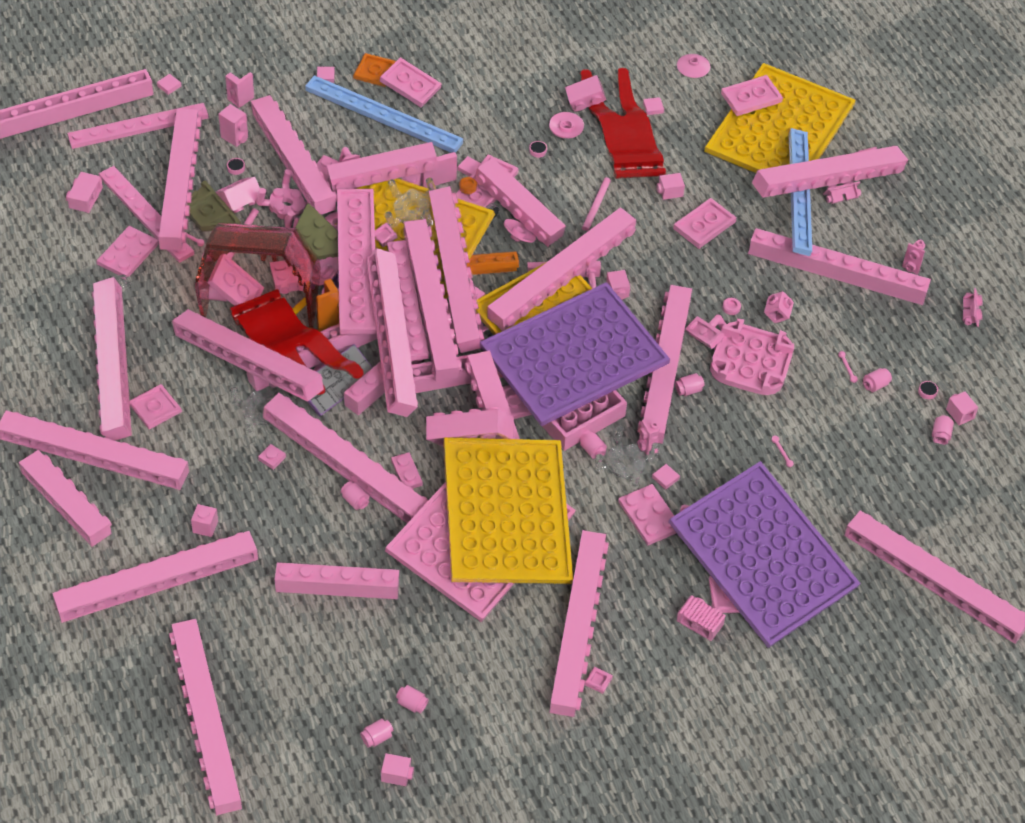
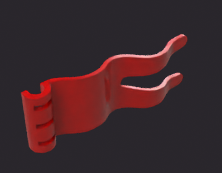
[581,68,666,179]
[230,289,364,395]

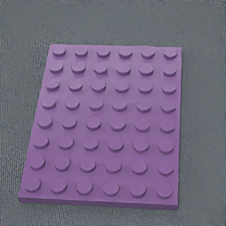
[480,282,670,426]
[668,461,861,648]

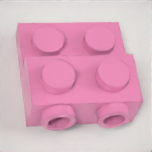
[270,257,312,294]

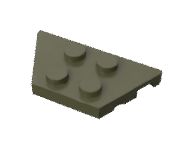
[188,180,241,232]
[293,203,338,260]

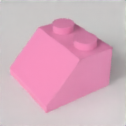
[215,177,260,213]

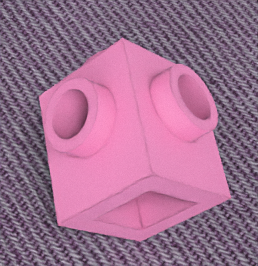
[764,291,794,323]

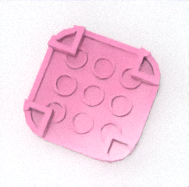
[710,319,794,395]

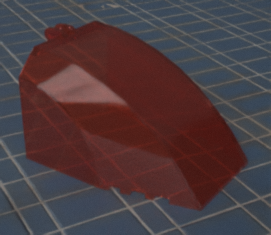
[194,222,321,328]

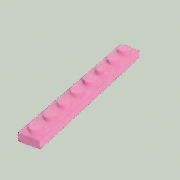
[67,103,208,149]
[98,166,194,263]
[387,240,429,361]

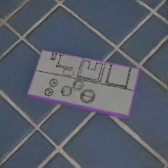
[308,344,373,417]

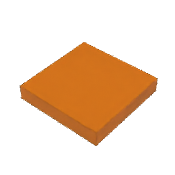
[353,53,396,87]

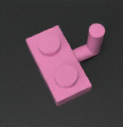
[685,315,725,349]

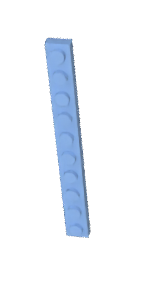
[305,75,463,153]
[789,128,812,256]

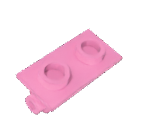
[823,181,861,204]
[902,240,925,275]
[963,288,983,327]
[638,420,660,457]

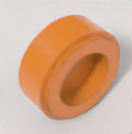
[459,177,477,194]

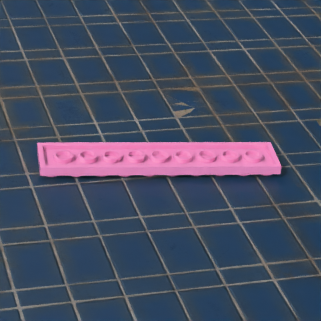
[337,189,377,334]

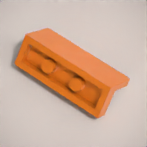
[467,251,519,275]
[316,278,339,332]

